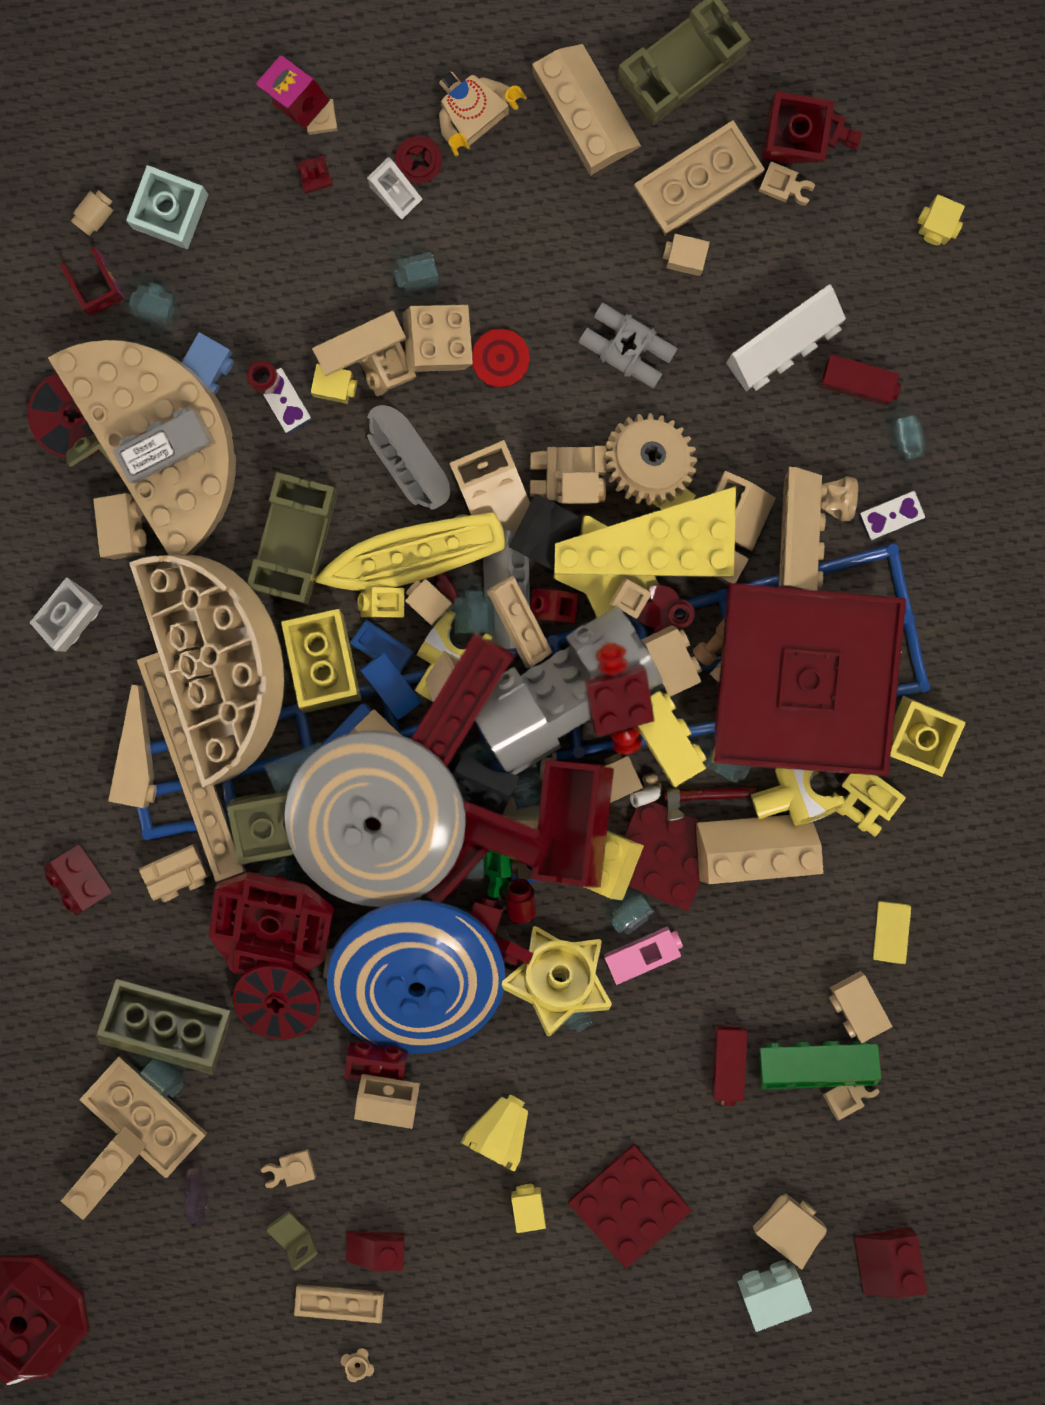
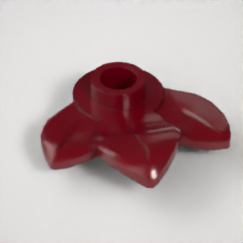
[637,585,695,634]

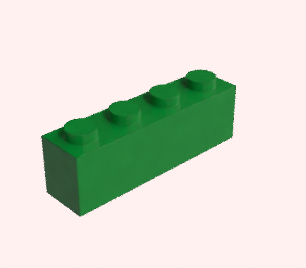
[757,1040,881,1090]

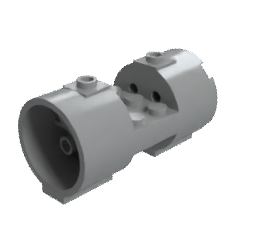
[475,606,663,775]

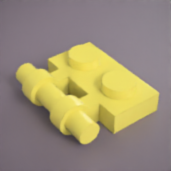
[831,774,906,837]

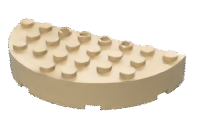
[48,340,236,563]
[129,554,284,787]

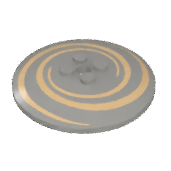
[285,731,466,906]

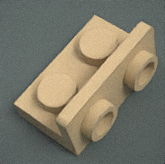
[358,342,416,397]

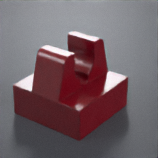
[296,155,333,194]

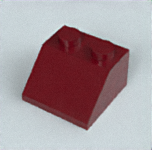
[761,91,835,164]
[854,1227,927,1299]

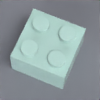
[126,165,208,250]
[737,1260,812,1332]

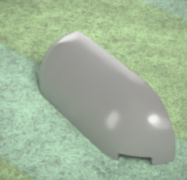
[367,405,450,510]
[483,530,530,649]

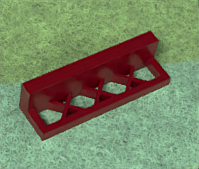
[463,800,548,868]

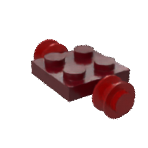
[584,643,655,755]

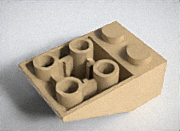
[450,440,530,533]

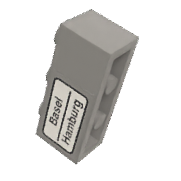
[113,407,215,483]

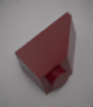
[346,1231,405,1271]

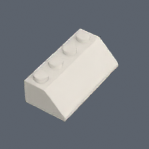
[726,284,846,391]

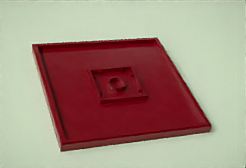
[712,583,906,776]

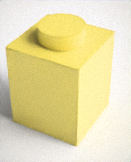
[311,364,357,404]
[511,1184,546,1233]

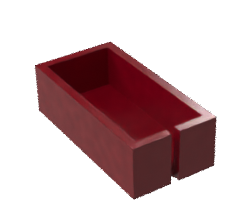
[531,760,614,888]

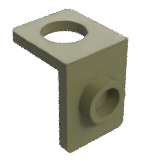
[66,434,116,469]
[266,1212,318,1271]

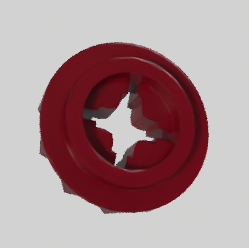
[395,136,442,185]

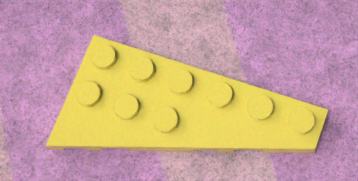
[555,487,736,577]

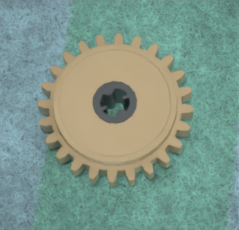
[603,413,697,506]

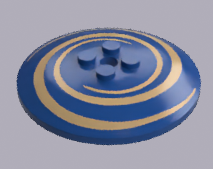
[327,900,505,1054]

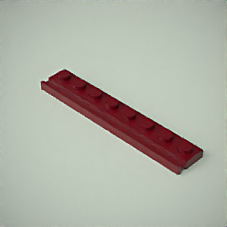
[365,632,514,831]

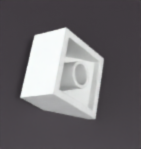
[29,577,103,652]

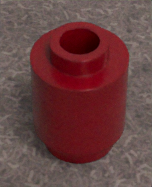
[247,360,280,394]
[505,879,536,923]

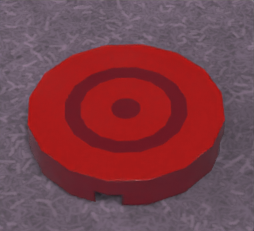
[472,329,530,388]

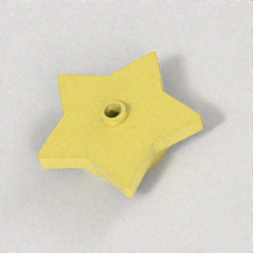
[553,515,659,618]
[502,926,612,1036]

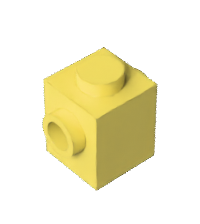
[917,194,965,245]

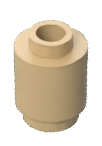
[71,190,114,236]

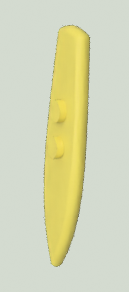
[315,512,505,591]

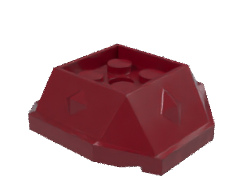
[209,872,334,975]
[0,1254,90,1385]

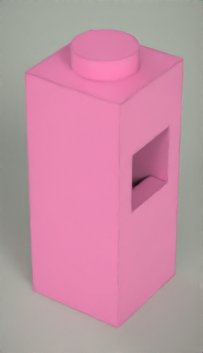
[604,926,683,985]

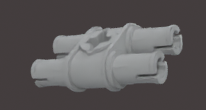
[579,303,678,389]

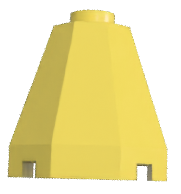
[460,1095,528,1172]

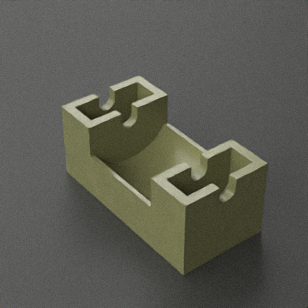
[617,0,751,126]
[247,472,339,605]
[227,791,293,865]

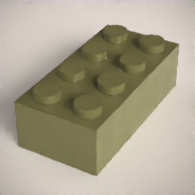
[97,979,231,1075]

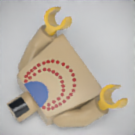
[439,72,527,156]

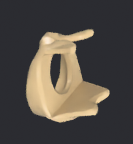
[821,476,858,522]

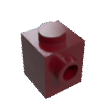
[530,589,578,623]

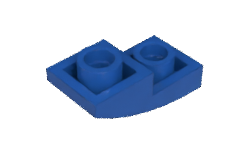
[360,652,421,720]

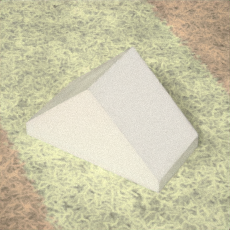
[367,157,422,219]

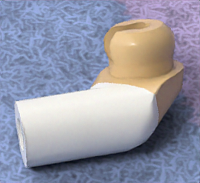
[630,773,661,808]

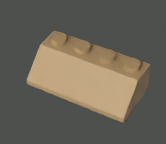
[532,44,641,176]
[779,467,827,590]
[696,815,823,884]

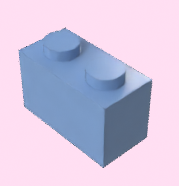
[182,332,234,396]

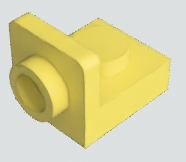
[357,587,404,618]

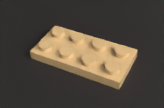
[634,120,765,236]
[80,1055,207,1178]

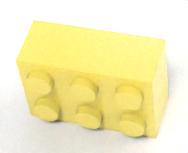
[281,609,361,713]
[638,691,707,787]

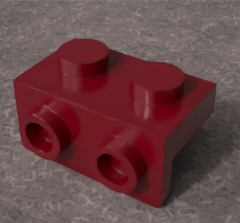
[44,844,112,916]
[344,1042,408,1081]

